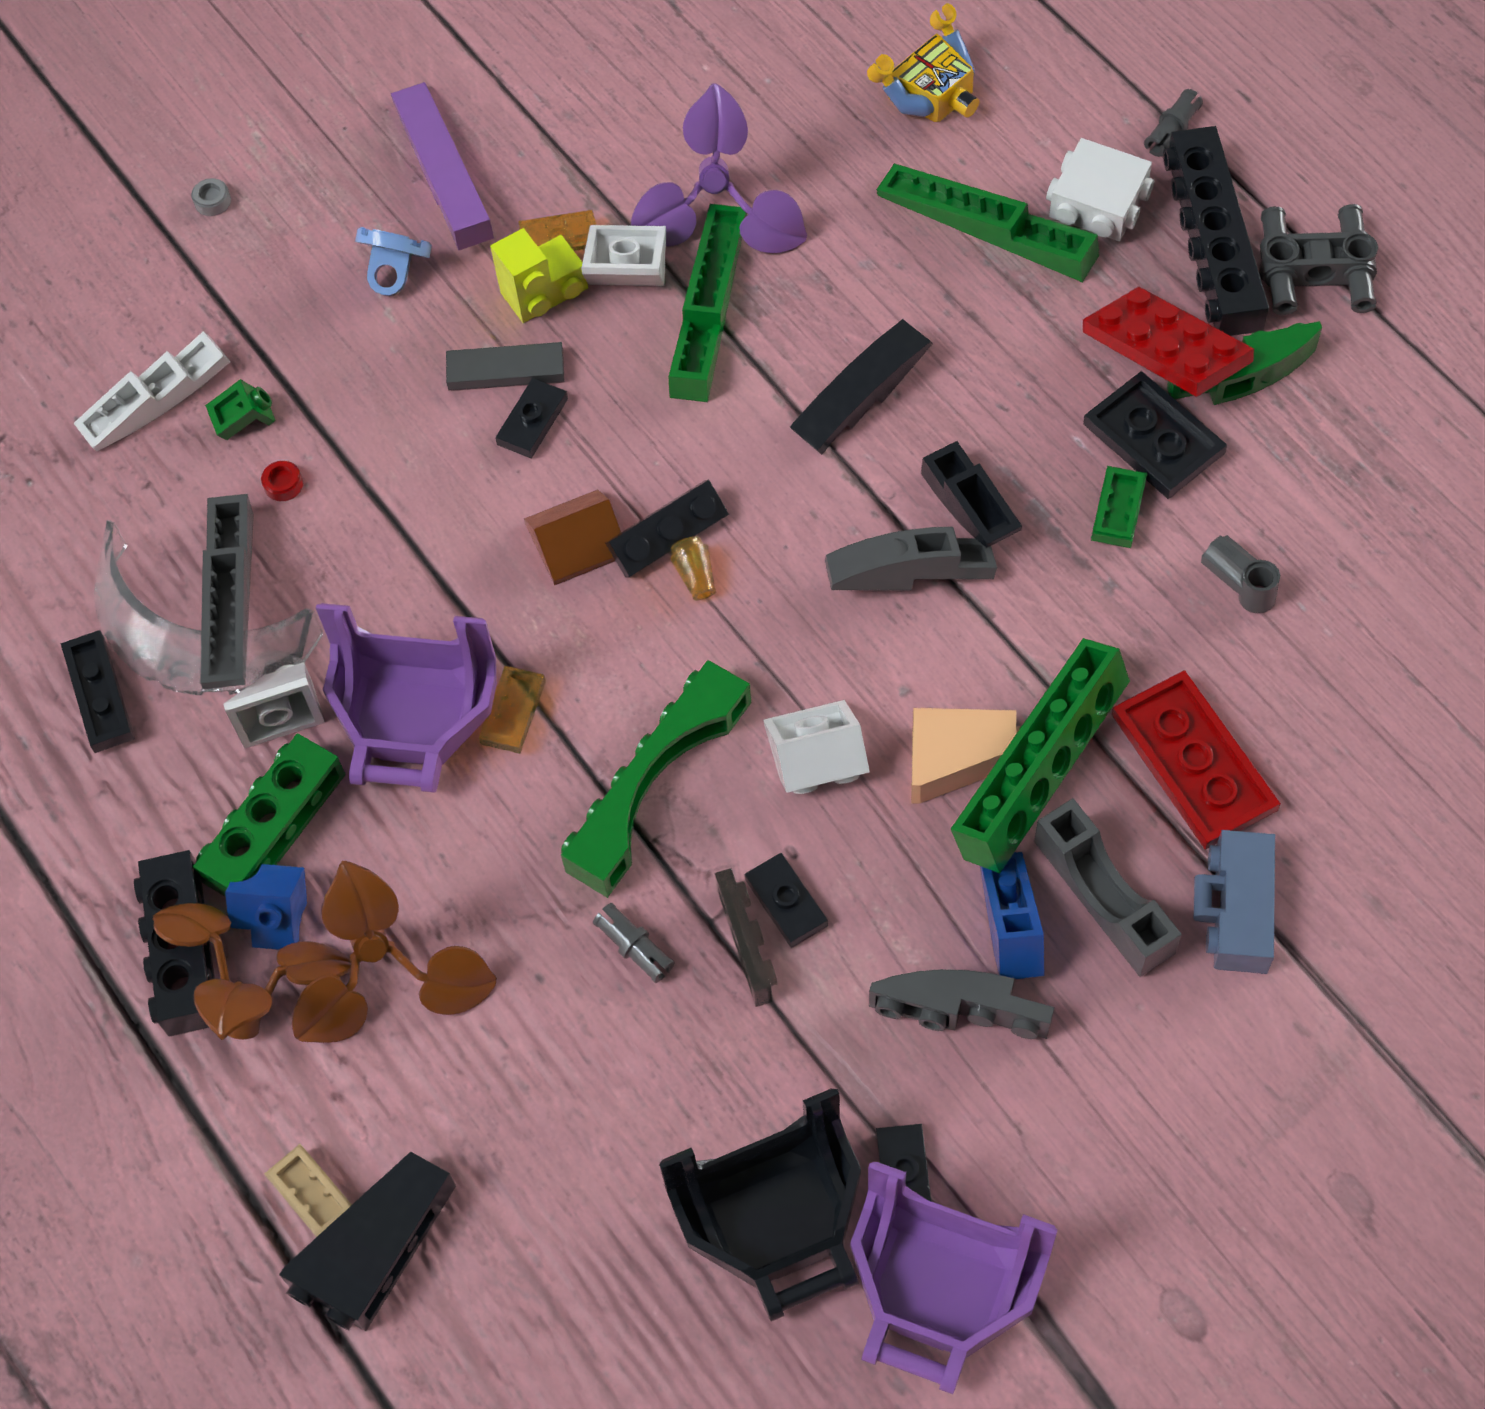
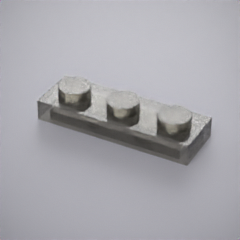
[715,868,778,1007]

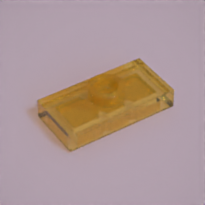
[518,210,596,251]
[479,666,546,754]

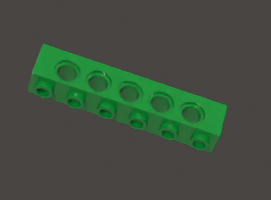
[951,638,1130,873]

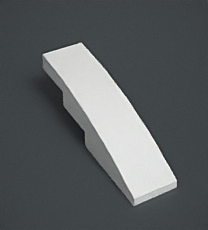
[74,331,231,451]

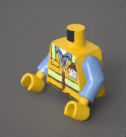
[867,3,980,122]

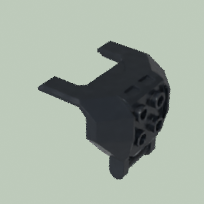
[659,1088,861,1322]

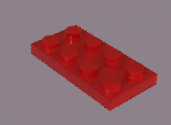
[1083,286,1254,397]
[1111,670,1281,850]

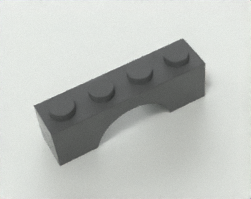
[1034,798,1182,977]

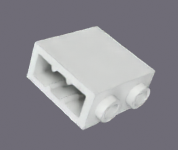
[1046,138,1155,242]

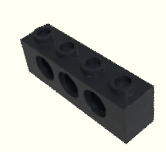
[134,850,215,1037]

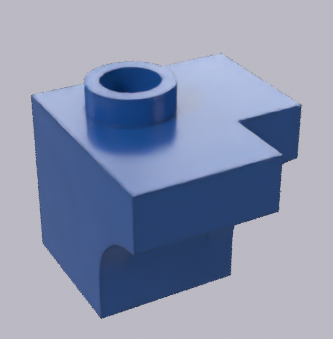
[225,864,307,950]

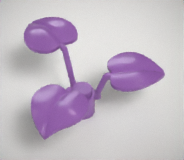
[631,83,807,253]

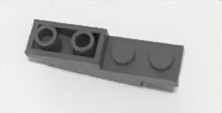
[825,527,997,590]
[869,969,1054,1039]

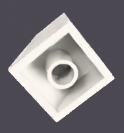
[763,700,870,794]

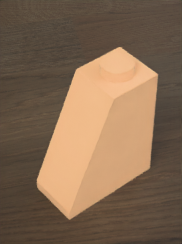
[911,708,1022,804]

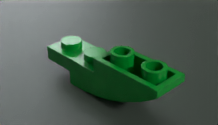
[1167,321,1322,405]

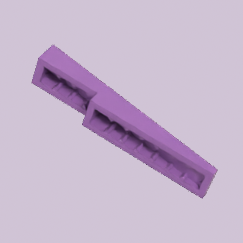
[391,82,494,251]

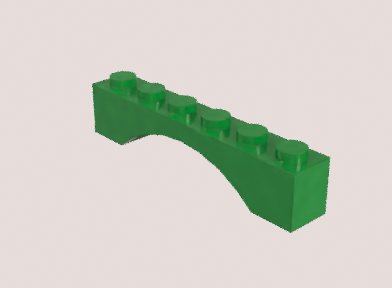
[561,660,751,898]

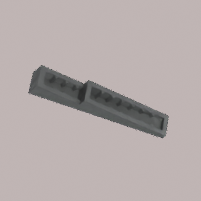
[200,494,254,689]

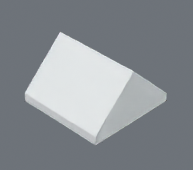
[582,225,666,286]

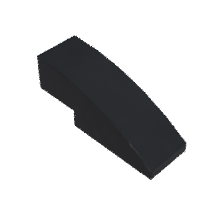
[921,441,1022,548]

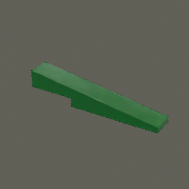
[876,163,1099,283]
[668,204,747,402]

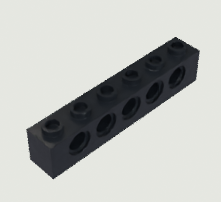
[1163,126,1269,336]

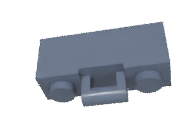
[1193,830,1275,974]

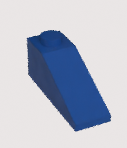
[980,852,1045,979]

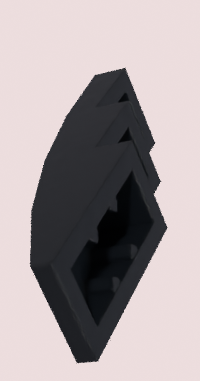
[790,319,933,455]

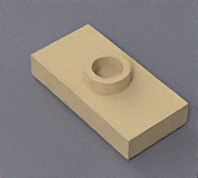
[264,1144,352,1237]

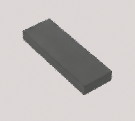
[446,342,564,391]

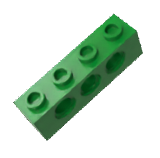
[193,733,346,897]

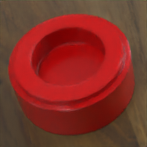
[261,461,303,501]

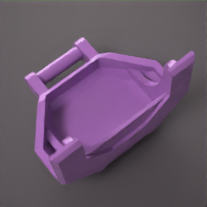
[316,603,497,793]
[850,1162,1057,1394]

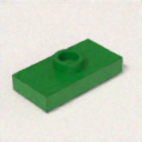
[1091,466,1147,548]

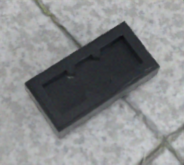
[495,378,568,459]
[744,853,828,948]
[876,1124,932,1202]

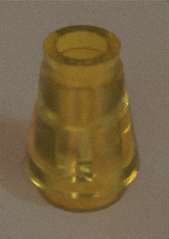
[670,536,716,601]

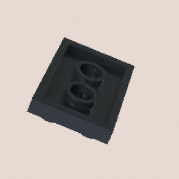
[1083,371,1227,499]

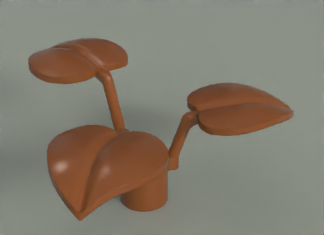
[292,861,497,1043]
[153,903,351,1040]

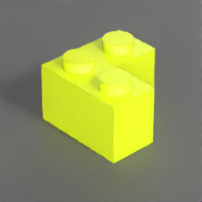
[490,228,588,323]

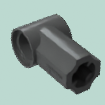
[1201,535,1280,613]

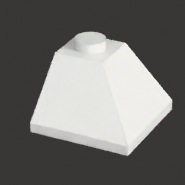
[223,662,325,749]

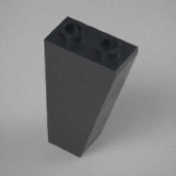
[279,1151,456,1331]

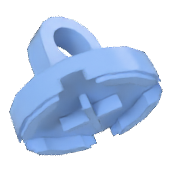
[355,227,432,296]

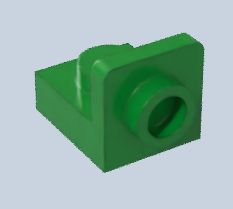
[205,379,276,440]

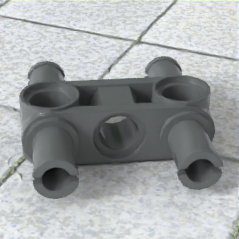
[1259,204,1378,315]

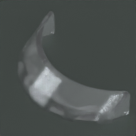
[94,520,323,696]

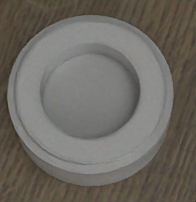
[191,178,231,216]

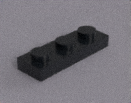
[605,479,729,577]
[60,630,135,753]

